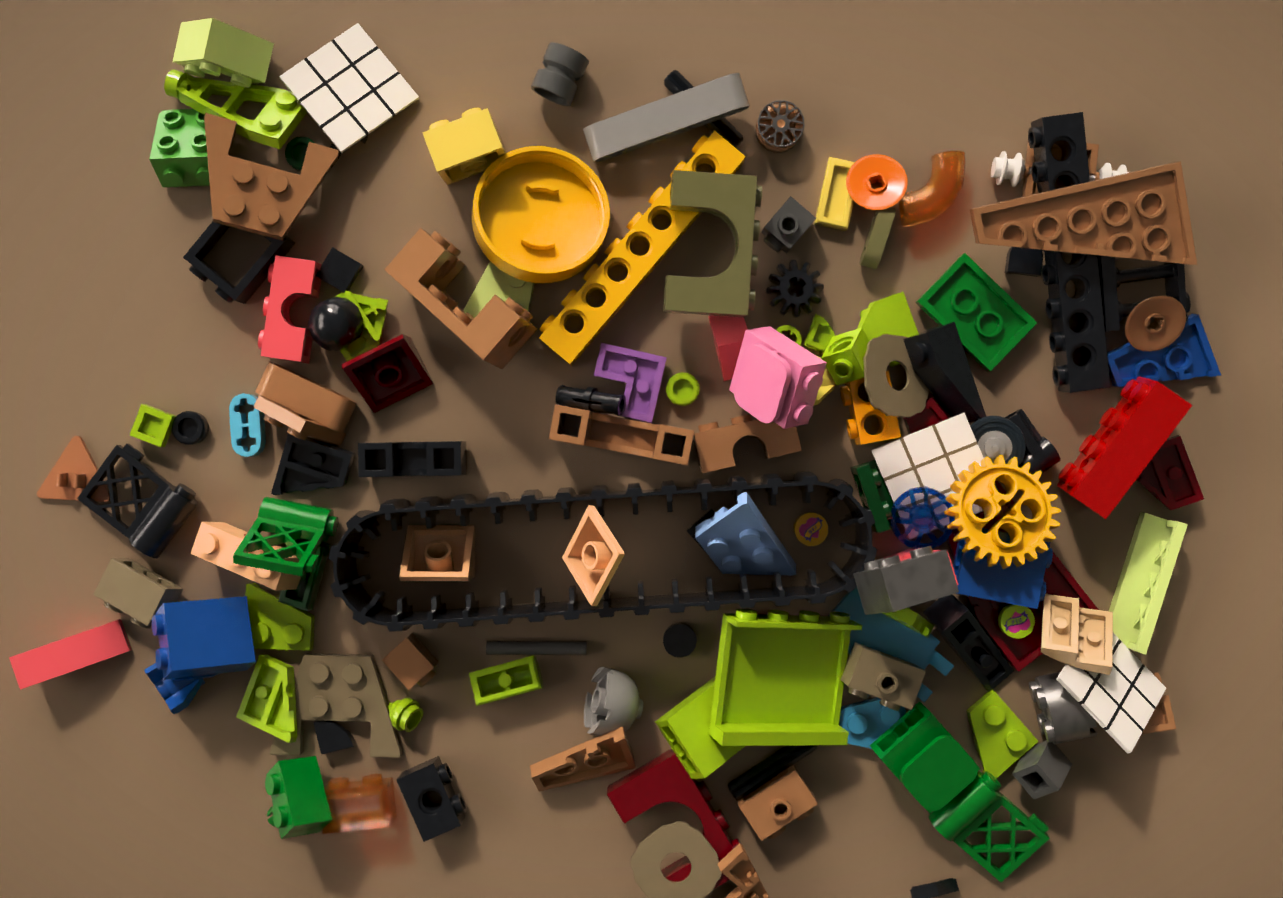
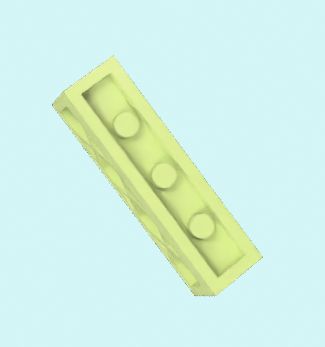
[1109,512,1188,655]

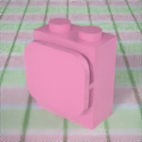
[729,326,827,429]

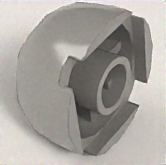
[584,666,643,736]

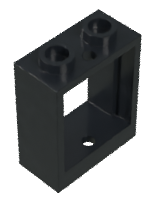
[183,221,295,304]

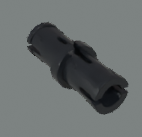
[556,385,626,416]

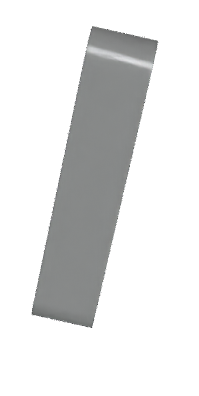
[583,73,750,162]

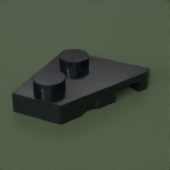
[271,434,355,495]

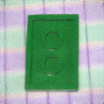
[915,253,1037,372]

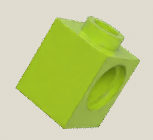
[821,327,869,385]

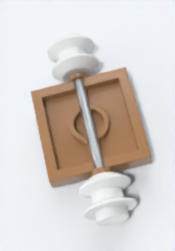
[991,142,1129,197]

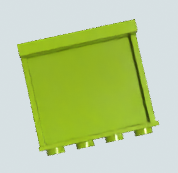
[709,609,863,746]

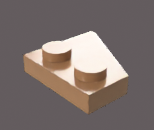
[253,395,346,446]

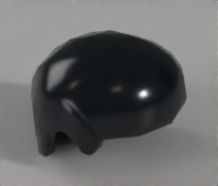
[308,297,363,351]

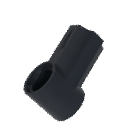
[1005,409,1061,475]

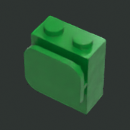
[870,701,980,814]

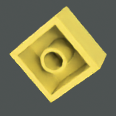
[422,108,506,185]

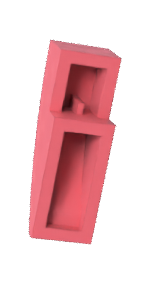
[9,619,132,690]

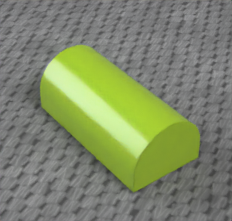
[469,655,543,706]

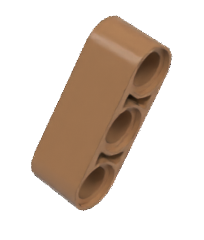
[255,361,357,433]

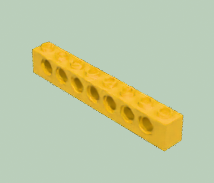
[539,131,746,366]

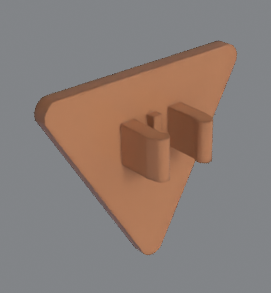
[37,436,110,502]

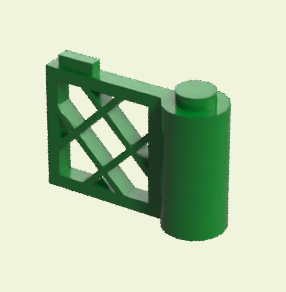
[233,497,338,576]
[928,771,1050,882]

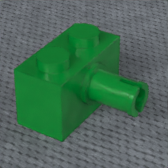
[265,756,332,839]

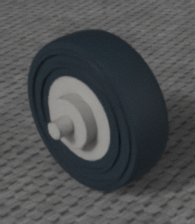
[970,416,1026,466]

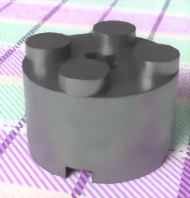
[1029,672,1097,744]

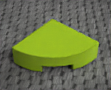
[803,314,835,354]

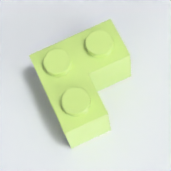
[172,18,274,88]

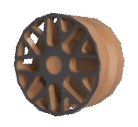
[756,100,805,153]

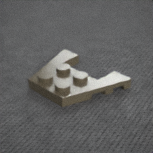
[270,653,403,758]

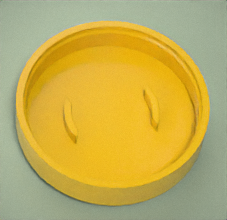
[472,146,610,283]

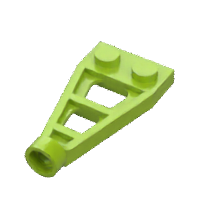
[164,69,307,149]

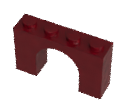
[607,748,742,889]

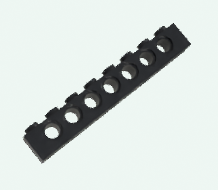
[1028,112,1110,393]

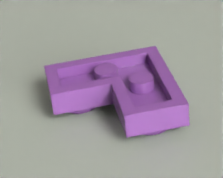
[594,343,667,423]

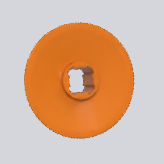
[846,154,908,210]

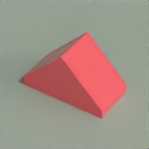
[708,315,748,381]

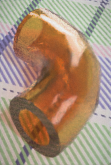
[899,151,966,226]

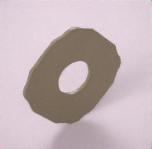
[863,334,929,418]
[630,821,722,898]

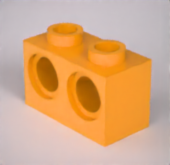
[840,370,901,445]

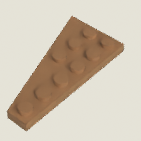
[970,161,1197,265]

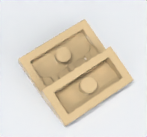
[1041,594,1113,675]

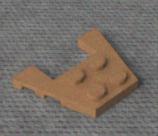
[204,113,339,240]

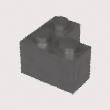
[853,546,959,615]

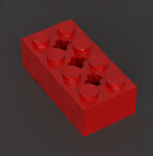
[1057,376,1193,519]

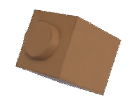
[382,633,439,690]

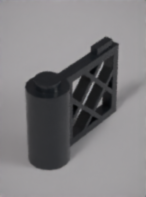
[77,443,198,559]

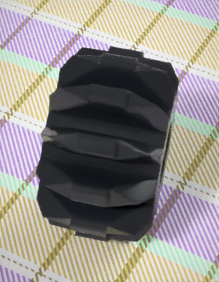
[766,260,824,318]

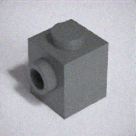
[761,196,816,254]
[1012,740,1072,799]

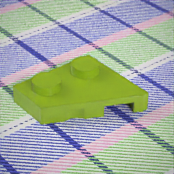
[245,583,315,651]
[882,607,934,638]
[236,654,298,743]
[966,690,1039,778]

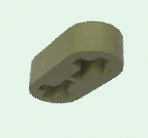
[859,207,896,270]

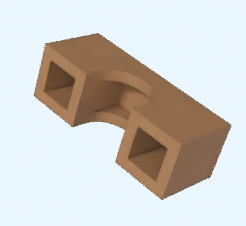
[693,414,802,474]

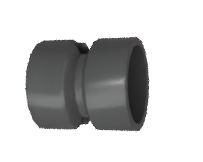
[531,42,589,106]

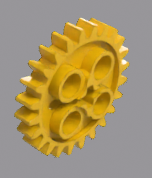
[944,455,1061,569]

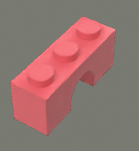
[258,255,322,364]

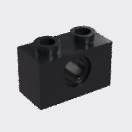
[396,756,467,842]

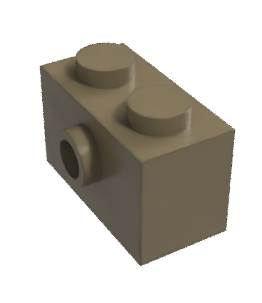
[93,558,183,628]
[841,642,926,711]

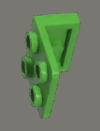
[149,109,210,187]

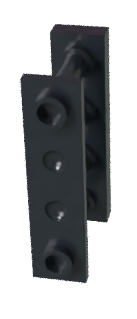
[1097,255,1191,332]

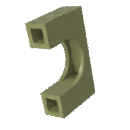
[663,170,762,317]

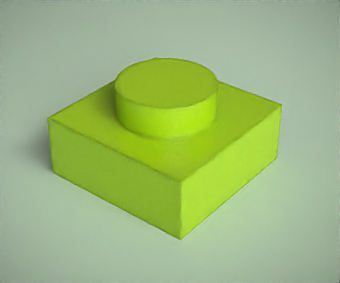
[130,404,176,447]

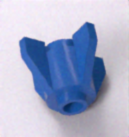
[144,663,206,714]

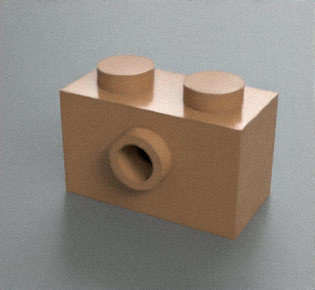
[737,764,818,841]

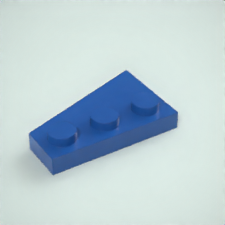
[1107,314,1222,387]

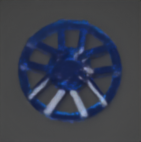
[890,486,955,549]

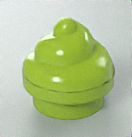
[388,698,423,732]

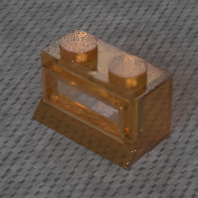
[322,774,397,834]

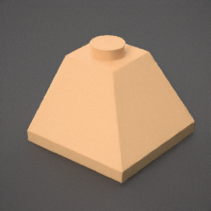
[562,505,625,606]

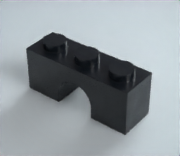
[358,441,467,477]

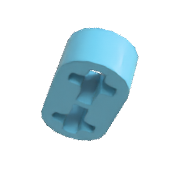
[229,393,266,457]

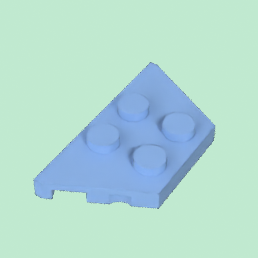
[695,492,796,576]

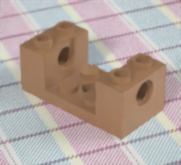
[384,228,537,369]

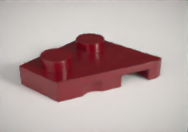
[1136,435,1204,510]

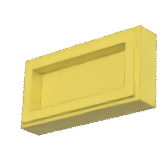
[814,157,855,231]

